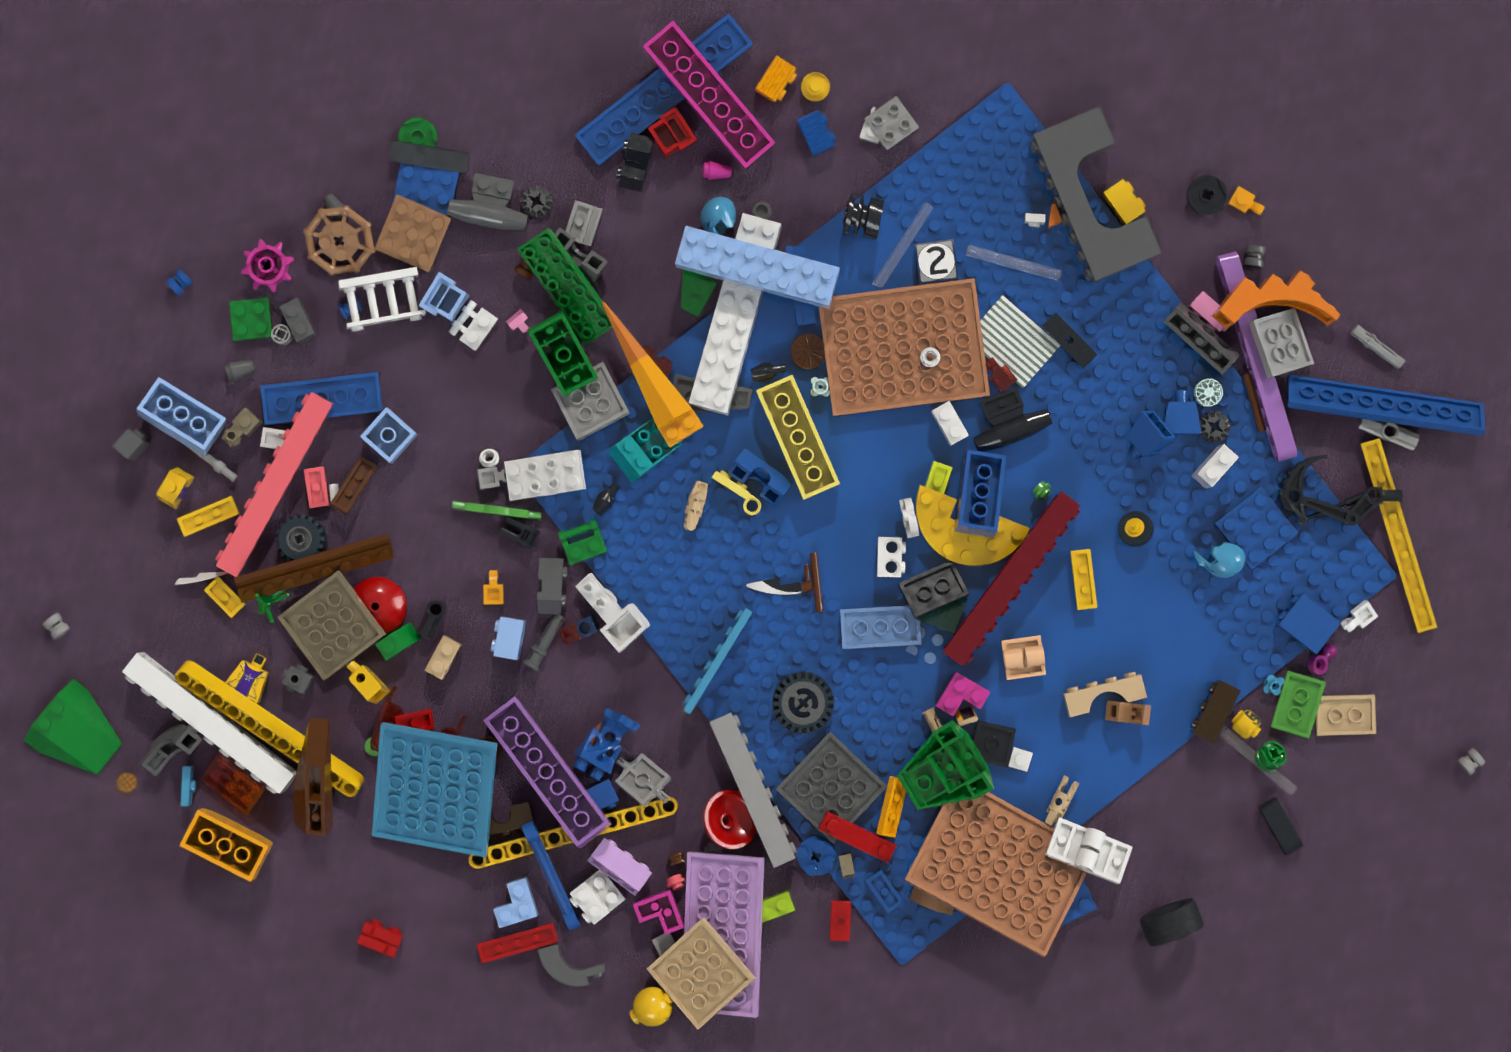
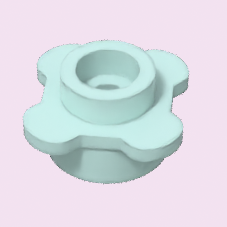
[811,377,830,397]

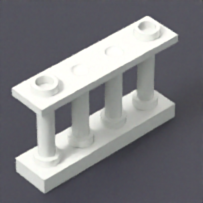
[338,267,426,332]

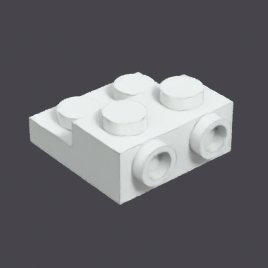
[569,870,626,924]

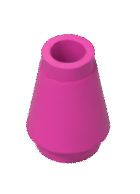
[702,161,732,180]

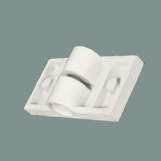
[504,450,586,501]
[1045,817,1133,884]

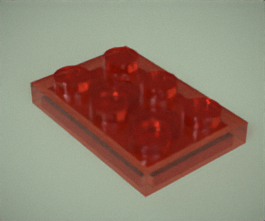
[200,752,267,816]

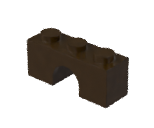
[489,801,535,839]

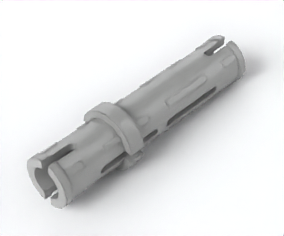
[1350,324,1405,370]

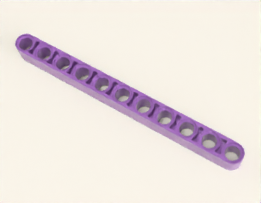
[1216,251,1297,462]

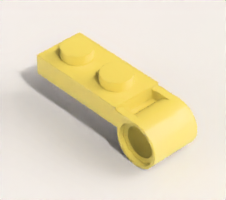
[712,470,761,515]

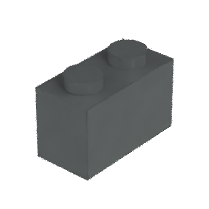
[279,298,317,344]
[112,428,150,461]

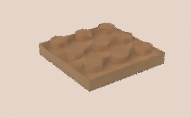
[375,194,452,272]

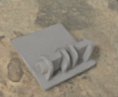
[864,96,919,150]

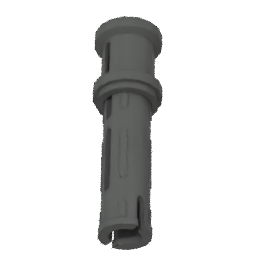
[523,614,565,671]

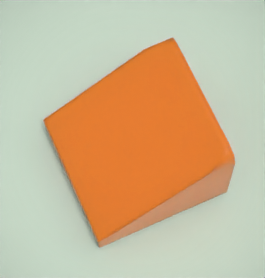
[1047,204,1062,229]

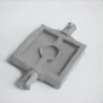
[615,753,671,808]

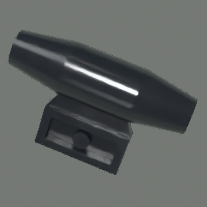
[973,387,1053,452]

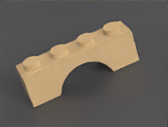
[1063,671,1147,717]

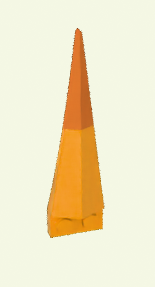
[602,301,704,448]

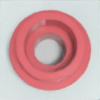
[666,874,686,891]

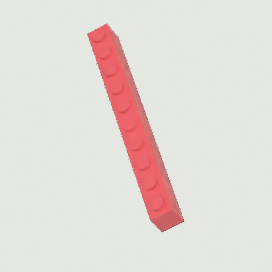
[215,392,334,577]

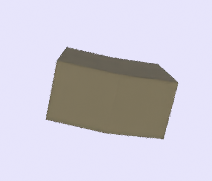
[838,853,855,879]

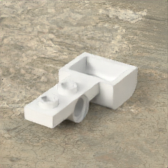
[575,573,650,653]

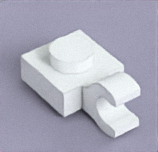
[1341,600,1378,632]

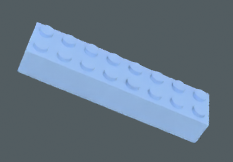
[675,226,840,309]

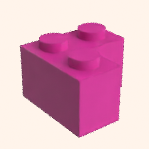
[935,672,990,716]
[633,888,684,935]

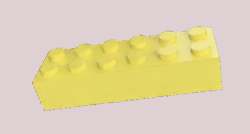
[756,375,840,500]

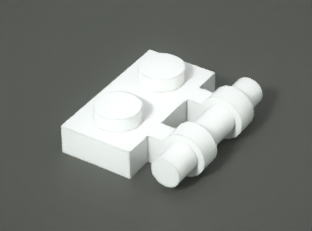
[448,300,499,351]

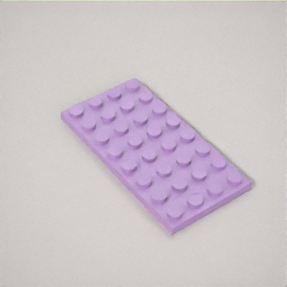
[684,851,764,1018]

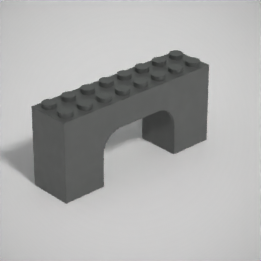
[1029,107,1162,284]

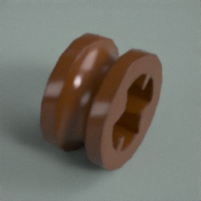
[667,851,687,866]

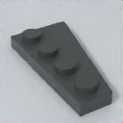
[673,374,753,412]

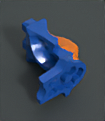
[573,707,640,781]

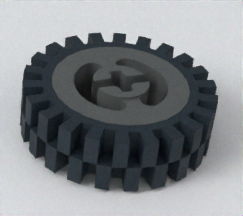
[773,672,834,734]

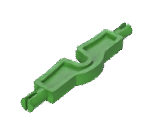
[452,501,541,520]

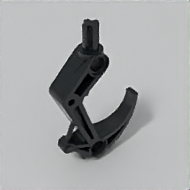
[1277,455,1403,526]

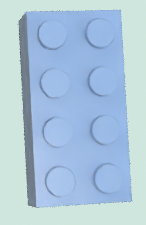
[137,377,226,457]

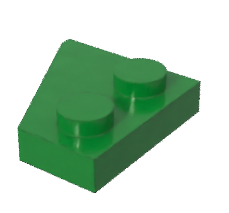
[681,270,717,317]

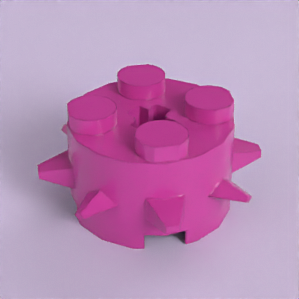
[241,239,294,292]

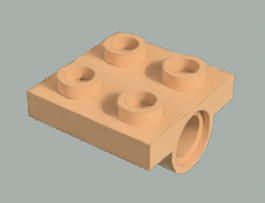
[1001,635,1046,680]

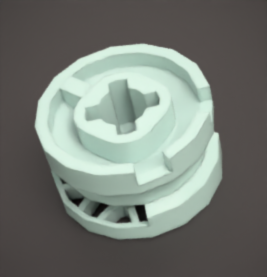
[1194,379,1223,407]

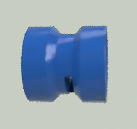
[165,268,193,296]

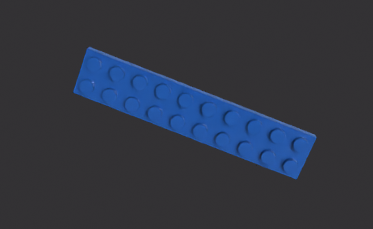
[575,13,753,166]
[1287,374,1485,436]

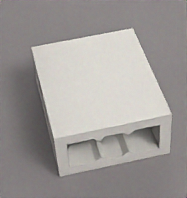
[1191,444,1239,489]

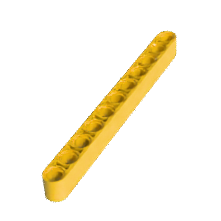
[175,660,364,797]
[469,797,678,869]

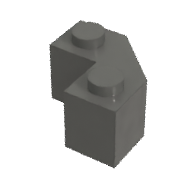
[537,558,567,615]

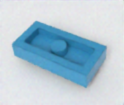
[181,765,196,806]

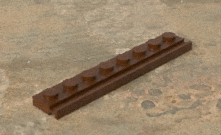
[234,533,395,603]

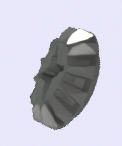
[521,185,552,217]
[1199,411,1231,443]

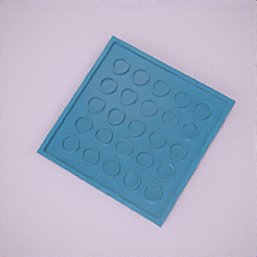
[372,722,497,857]

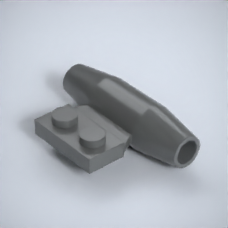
[447,173,528,231]

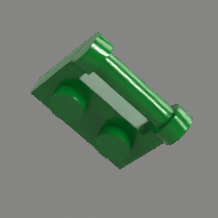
[558,518,607,565]

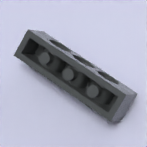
[1163,302,1240,375]

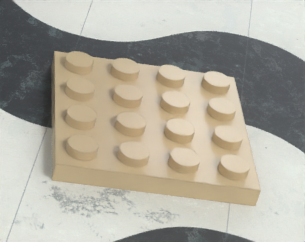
[647,917,756,1030]

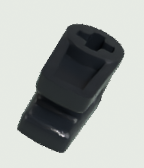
[499,516,540,549]

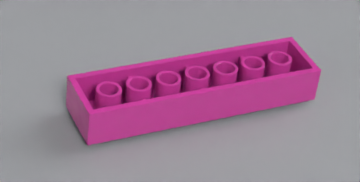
[642,21,775,169]

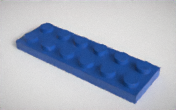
[260,372,383,425]

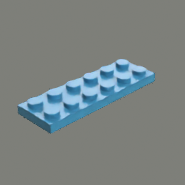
[682,608,752,714]

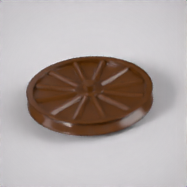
[791,334,825,369]

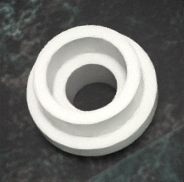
[920,347,940,367]
[479,449,499,468]

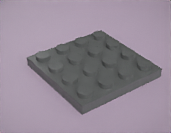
[775,732,887,843]

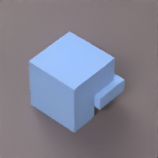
[418,272,469,322]

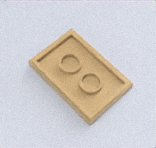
[1315,694,1376,736]

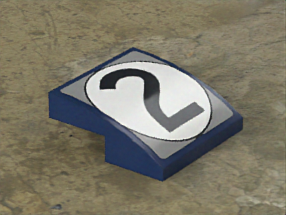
[914,239,959,285]

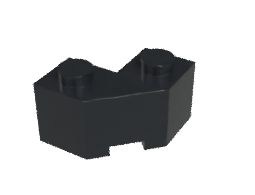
[617,133,654,192]

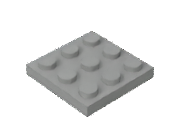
[1248,308,1314,378]
[551,362,630,441]

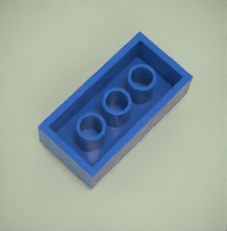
[954,449,1006,538]

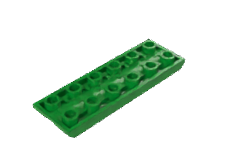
[517,228,613,345]

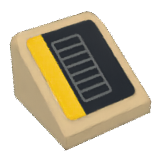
[955,706,978,727]

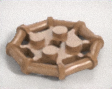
[303,205,376,276]

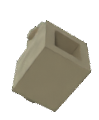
[221,408,263,448]

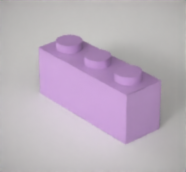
[587,838,652,896]

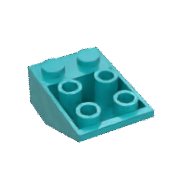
[608,417,682,483]

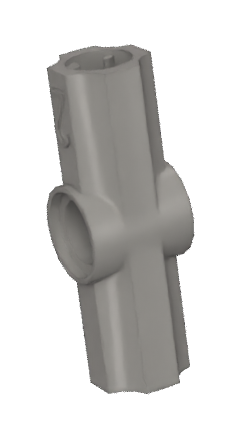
[1358,418,1420,451]

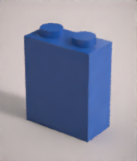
[1276,593,1341,654]

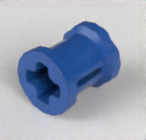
[338,296,363,320]

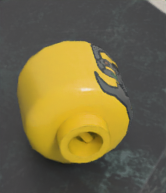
[1231,710,1262,739]

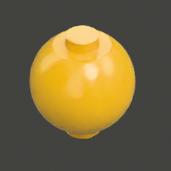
[629,987,673,1027]

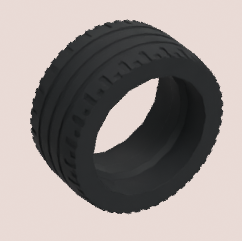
[1139,898,1204,947]

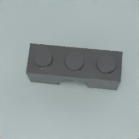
[555,228,608,286]

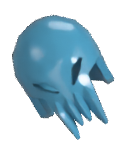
[700,196,736,234]
[1194,542,1245,578]

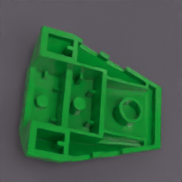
[24,679,123,774]
[897,720,994,810]

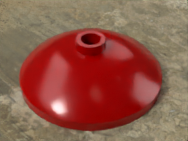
[354,577,407,635]
[703,790,757,849]

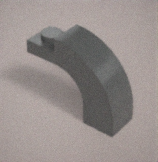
[140,724,202,776]
[538,942,607,986]

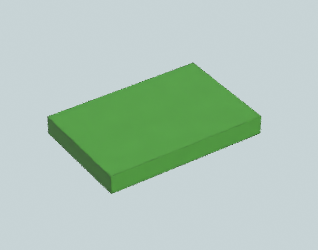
[1271,671,1326,739]

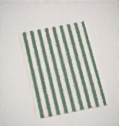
[980,295,1060,388]

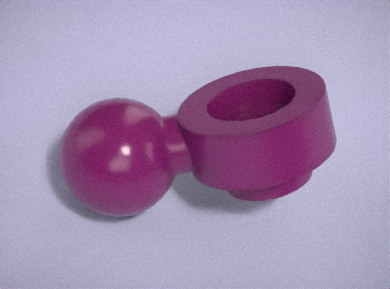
[1308,643,1337,675]

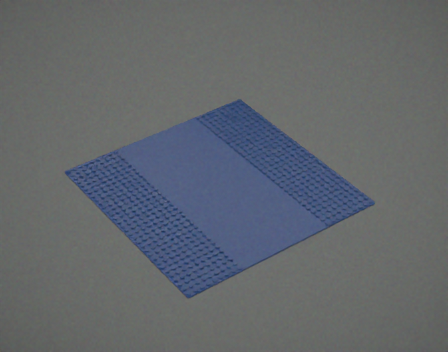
[526,83,1396,965]

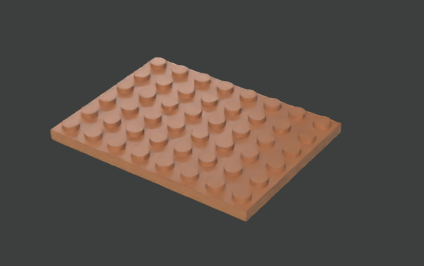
[819,278,990,416]
[904,792,1087,958]

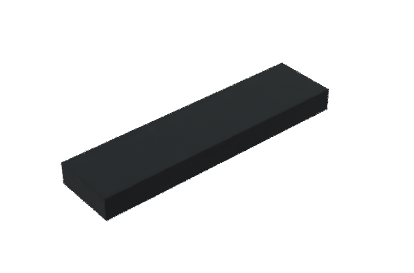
[388,140,470,173]

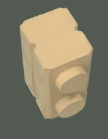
[425,635,463,680]

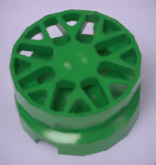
[1255,741,1287,772]

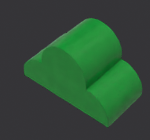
[527,311,598,396]

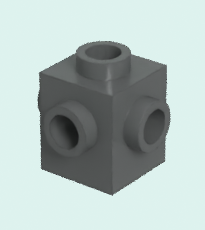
[281,664,315,694]

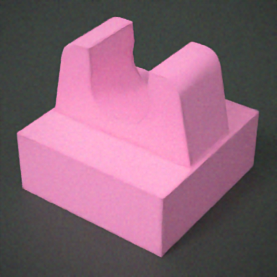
[506,309,529,334]

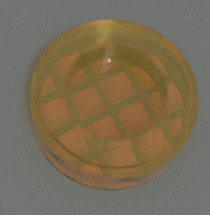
[116,772,137,793]

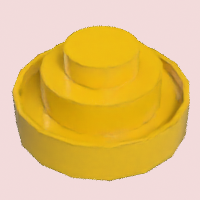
[801,72,830,102]

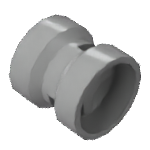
[271,324,293,345]
[42,613,70,640]
[1457,748,1485,776]

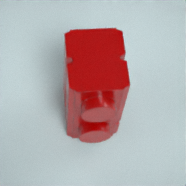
[357,918,404,958]

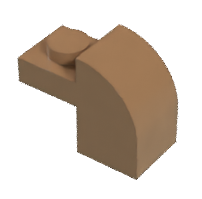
[1105,700,1151,725]
[909,887,954,915]

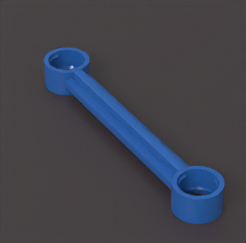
[522,821,581,931]

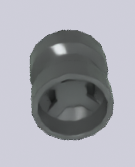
[1244,245,1266,268]

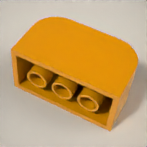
[179,808,273,882]

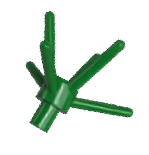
[255,590,290,623]

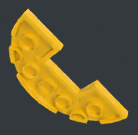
[915,485,1030,566]

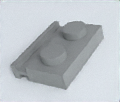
[566,200,603,247]

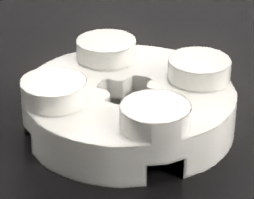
[899,498,919,538]

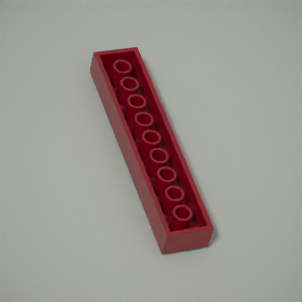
[941,491,1081,666]

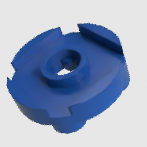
[796,835,837,876]

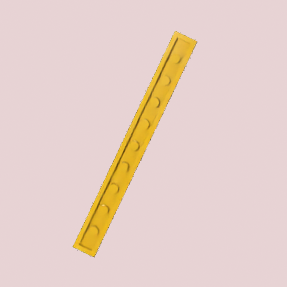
[1361,438,1437,633]

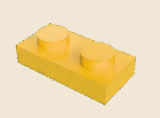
[204,576,246,618]

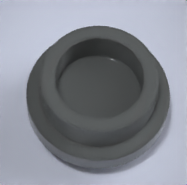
[752,201,772,220]

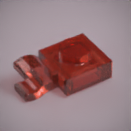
[986,357,1018,393]

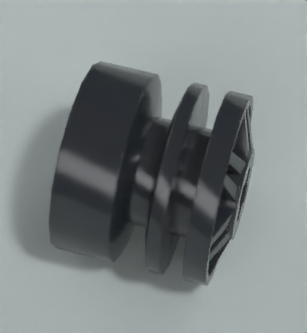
[843,193,884,240]

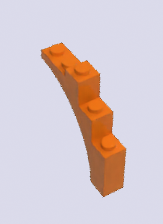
[1212,270,1341,329]

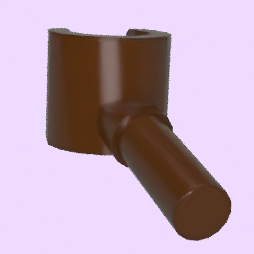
[800,564,813,593]

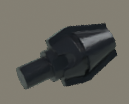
[751,362,786,382]
[592,482,619,516]

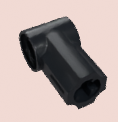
[416,599,447,639]

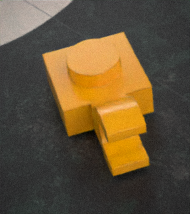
[1228,186,1265,215]
[483,570,504,604]

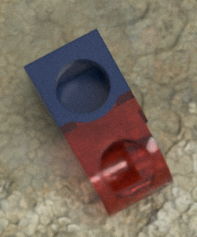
[559,615,600,645]

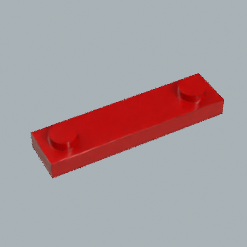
[818,810,897,863]
[477,922,559,963]

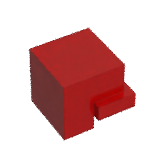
[648,107,697,158]

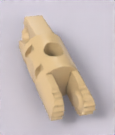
[683,481,708,531]
[1045,775,1080,827]

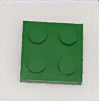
[229,297,273,341]

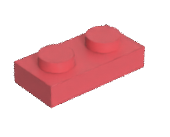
[304,466,330,508]

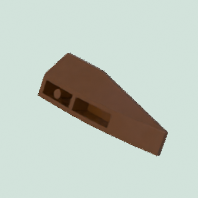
[293,717,333,837]

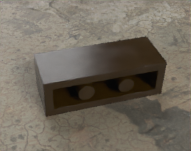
[1190,679,1241,744]

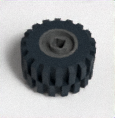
[275,514,328,562]

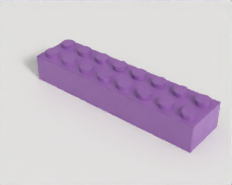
[483,696,612,848]

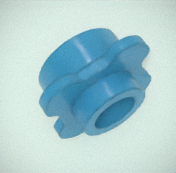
[1263,674,1285,696]

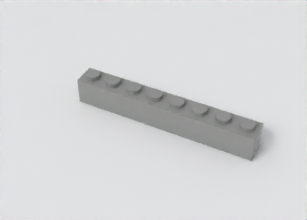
[710,712,797,868]

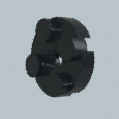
[1187,175,1227,215]

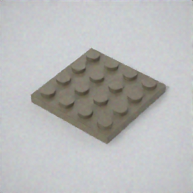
[277,570,386,681]

